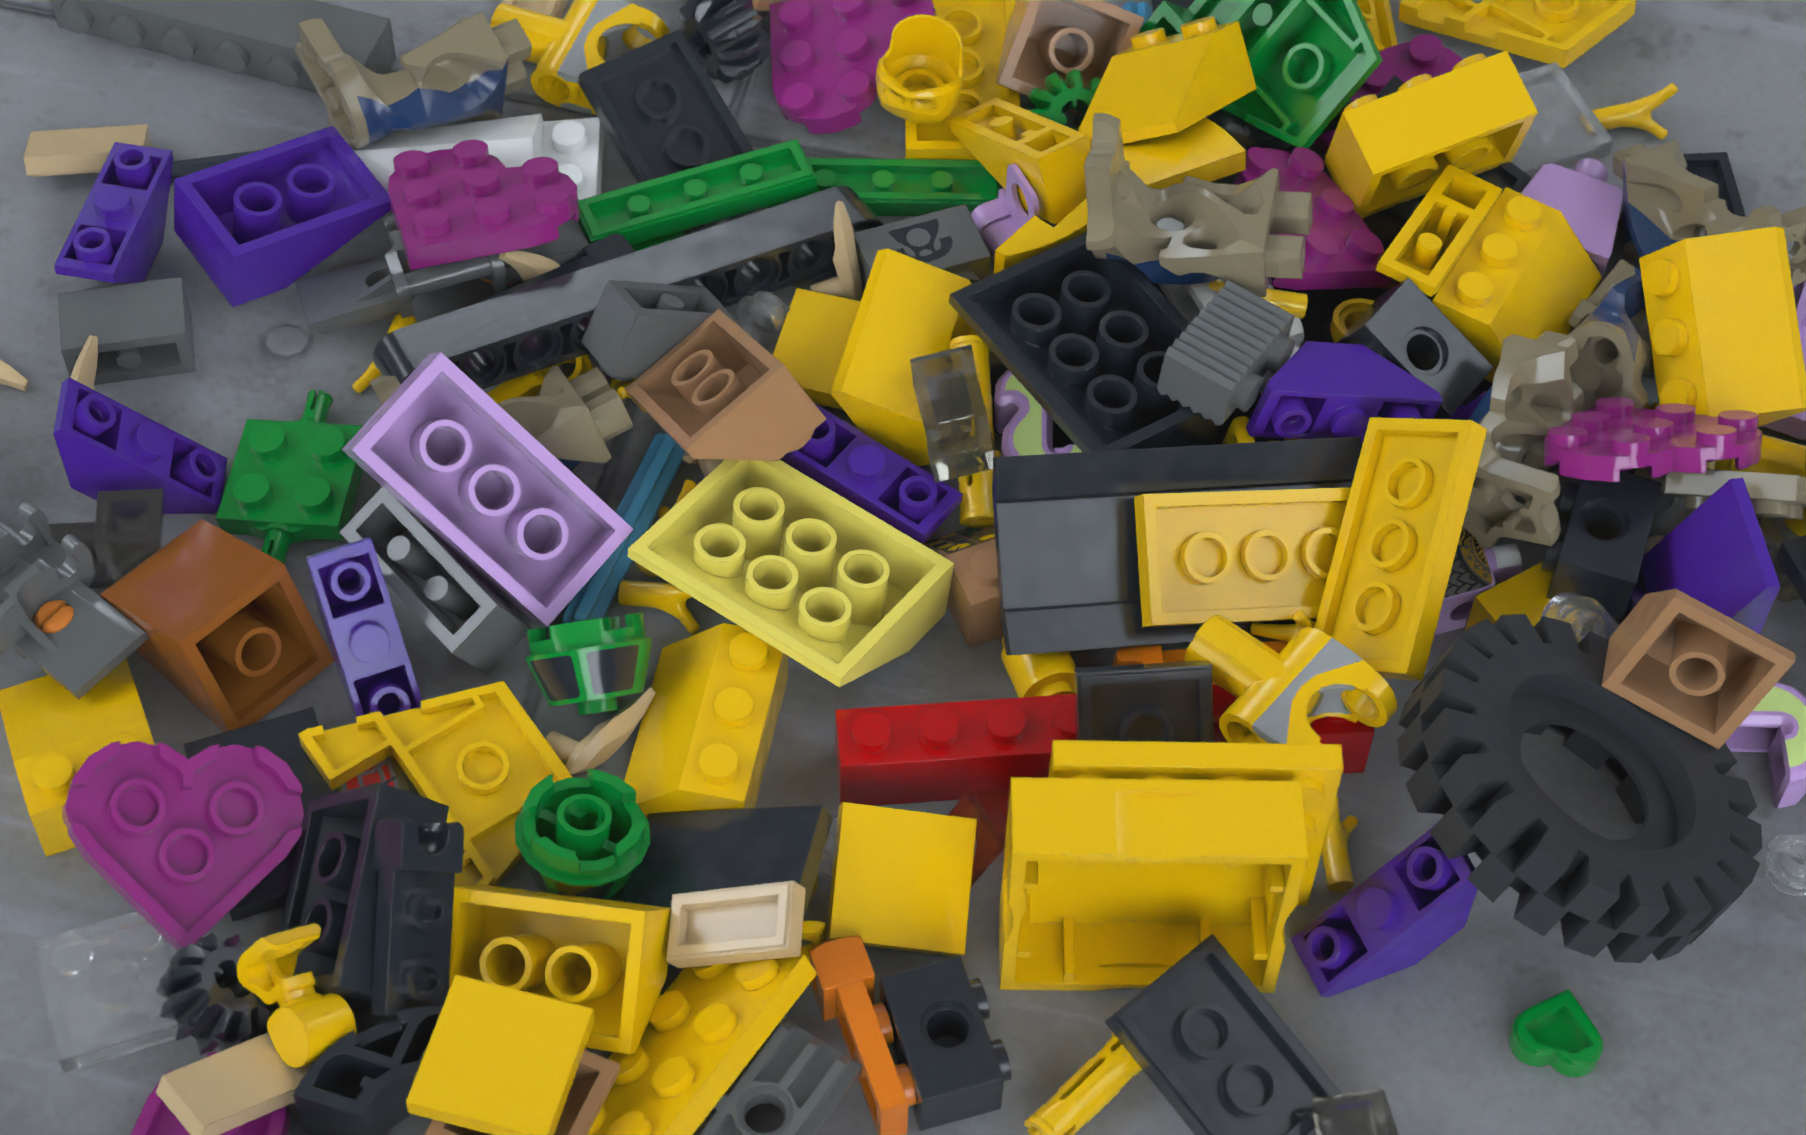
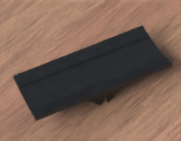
[992,436,1361,655]

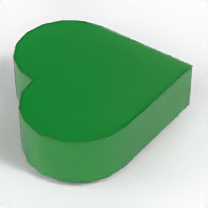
[1508,989,1603,1078]

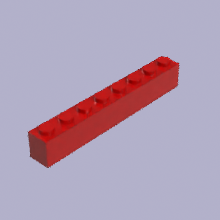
[835,685,1375,806]

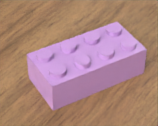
[342,352,634,627]

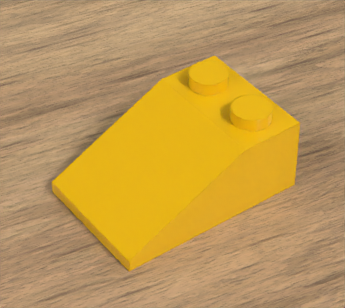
[1078,16,1257,147]
[0,658,155,857]

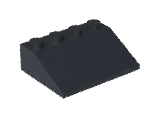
[949,233,1244,452]

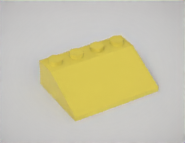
[628,460,954,687]

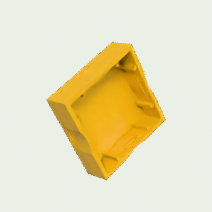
[998,777,1308,993]

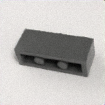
[340,487,532,675]

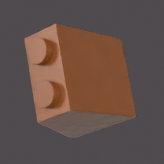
[100,519,334,732]

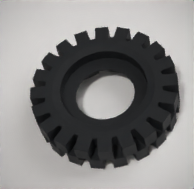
[1397,614,1763,963]

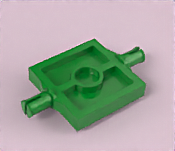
[216,390,364,563]

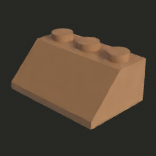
[625,309,826,461]

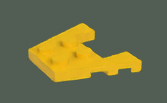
[1398,0,1636,68]
[298,681,573,886]

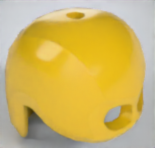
[876,14,964,123]

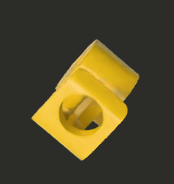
[237,923,356,1068]

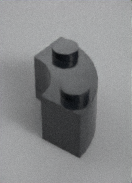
[293,1006,443,1135]

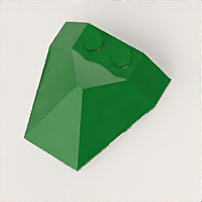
[1139,0,1383,149]

